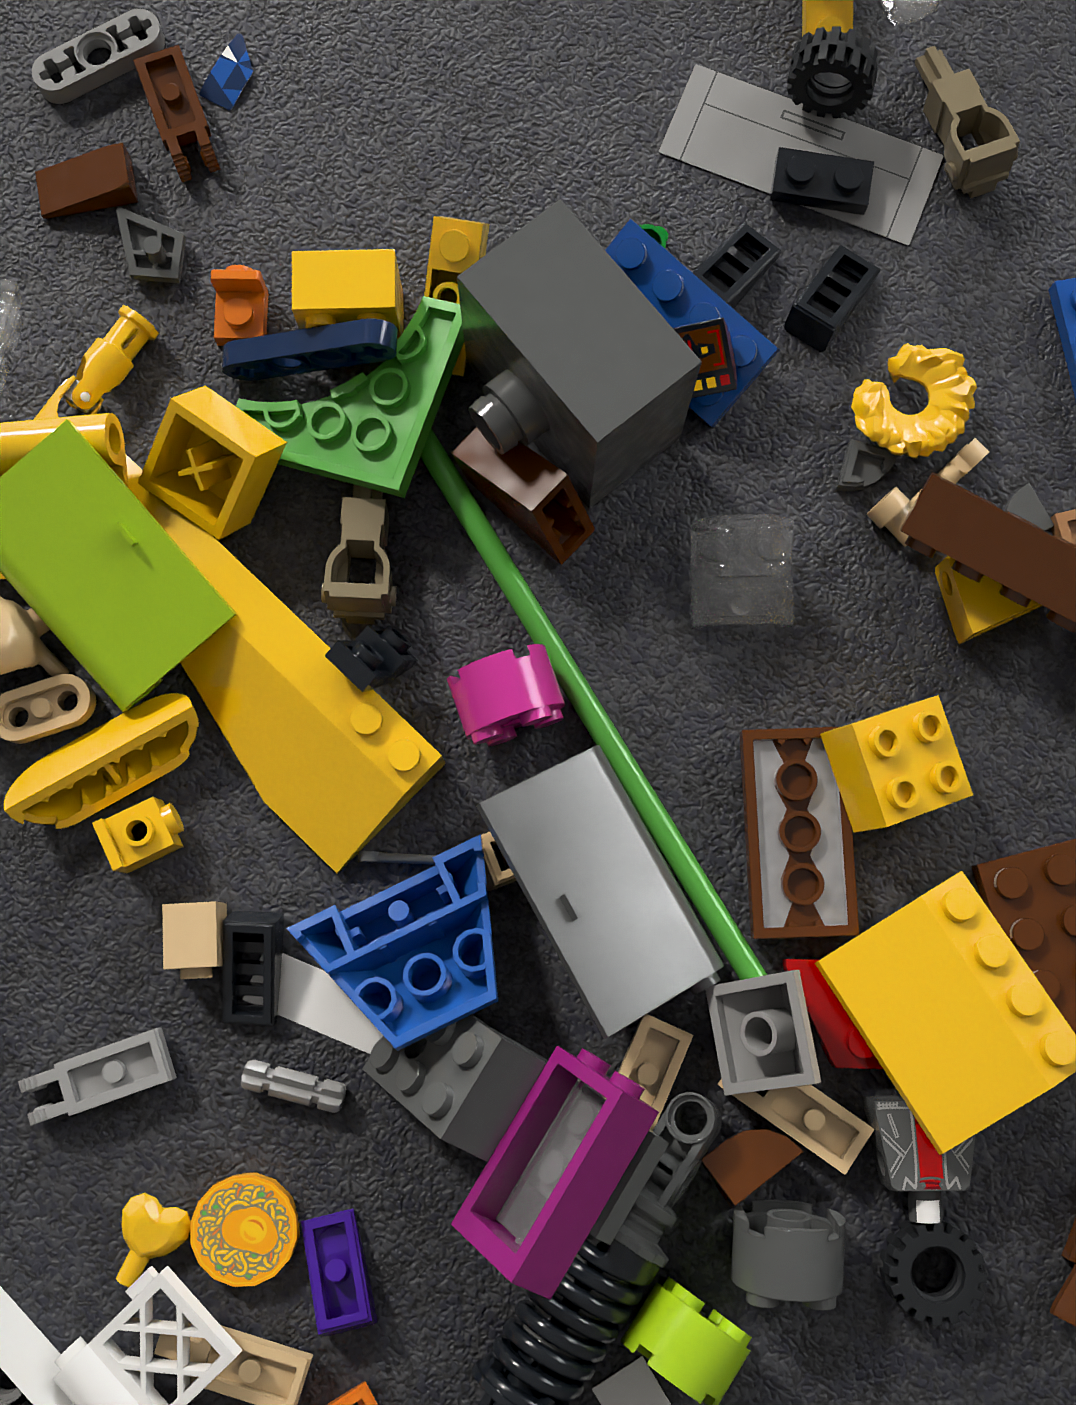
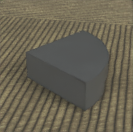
[835,439,898,492]
[1004,483,1054,532]

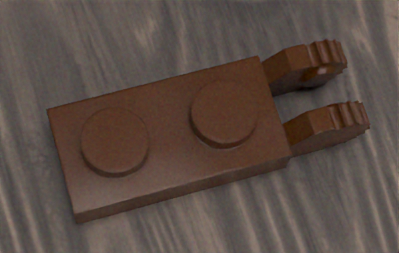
[133,44,221,183]

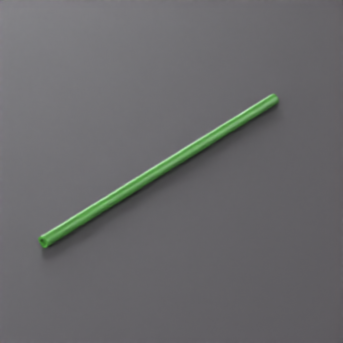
[420,428,767,980]

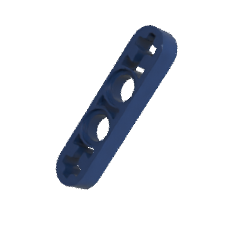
[222,318,398,381]

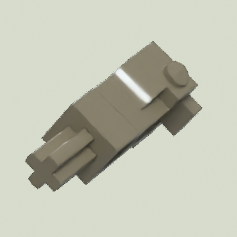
[915,46,1020,199]
[321,485,397,624]

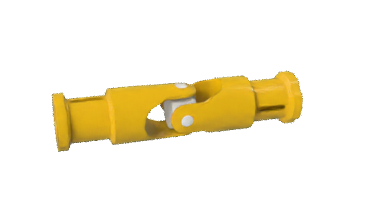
[33,305,159,420]

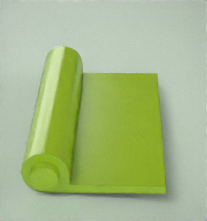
[0,419,236,712]

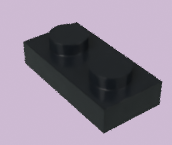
[770,147,874,215]

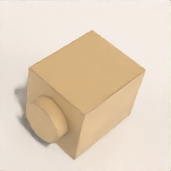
[162,901,227,979]

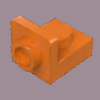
[211,265,268,346]

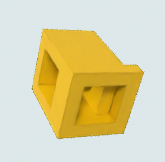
[92,797,184,873]

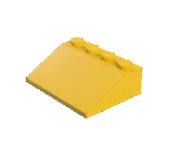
[815,871,1076,1155]

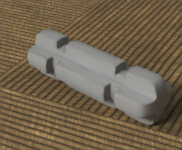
[241,1060,346,1113]

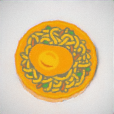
[190,1172,300,1287]

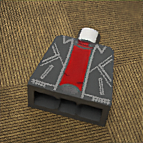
[863,1095,976,1224]

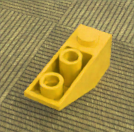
[424,216,490,376]

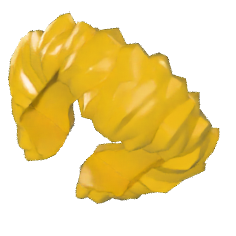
[851,343,977,458]

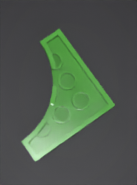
[236,296,464,498]

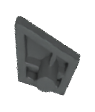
[116,207,186,283]

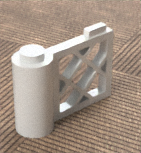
[53,1266,242,1405]

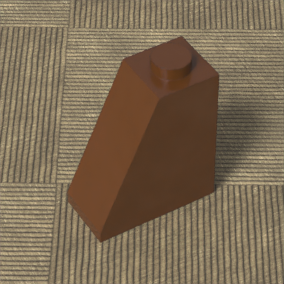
[451,427,595,565]

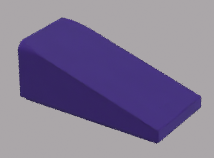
[301,1208,378,1336]

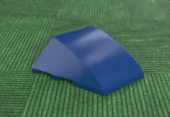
[286,834,498,1051]

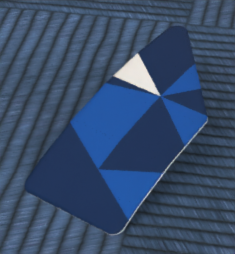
[200,34,253,110]

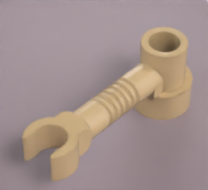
[866,438,989,547]

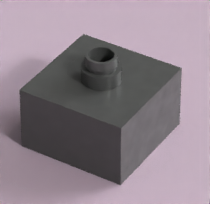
[457,199,702,509]

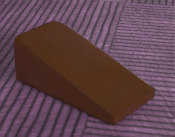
[35,143,138,219]

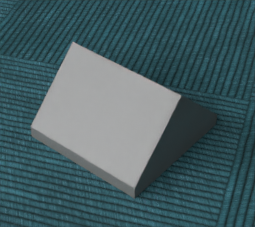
[705,970,821,1095]

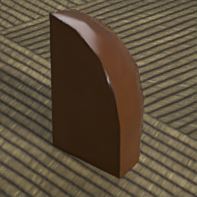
[701,1129,803,1208]

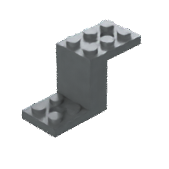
[363,1014,669,1245]

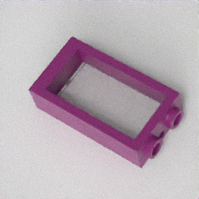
[451,1046,659,1300]

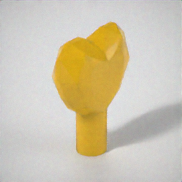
[116,1193,191,1287]

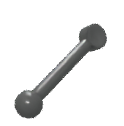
[358,851,437,865]

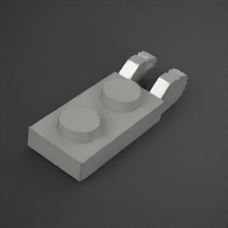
[18,1027,177,1126]

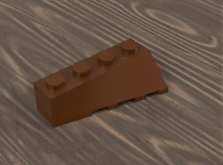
[900,472,1076,633]

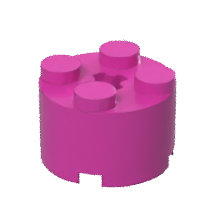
[447,644,565,746]

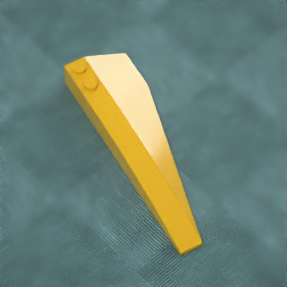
[126,455,446,874]

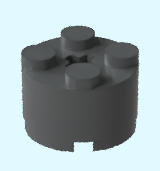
[731,1200,845,1310]

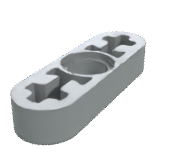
[32,9,165,104]

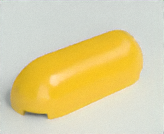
[4,693,199,829]

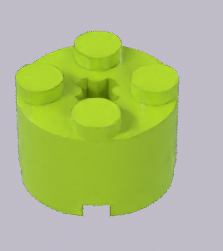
[620,1276,752,1405]

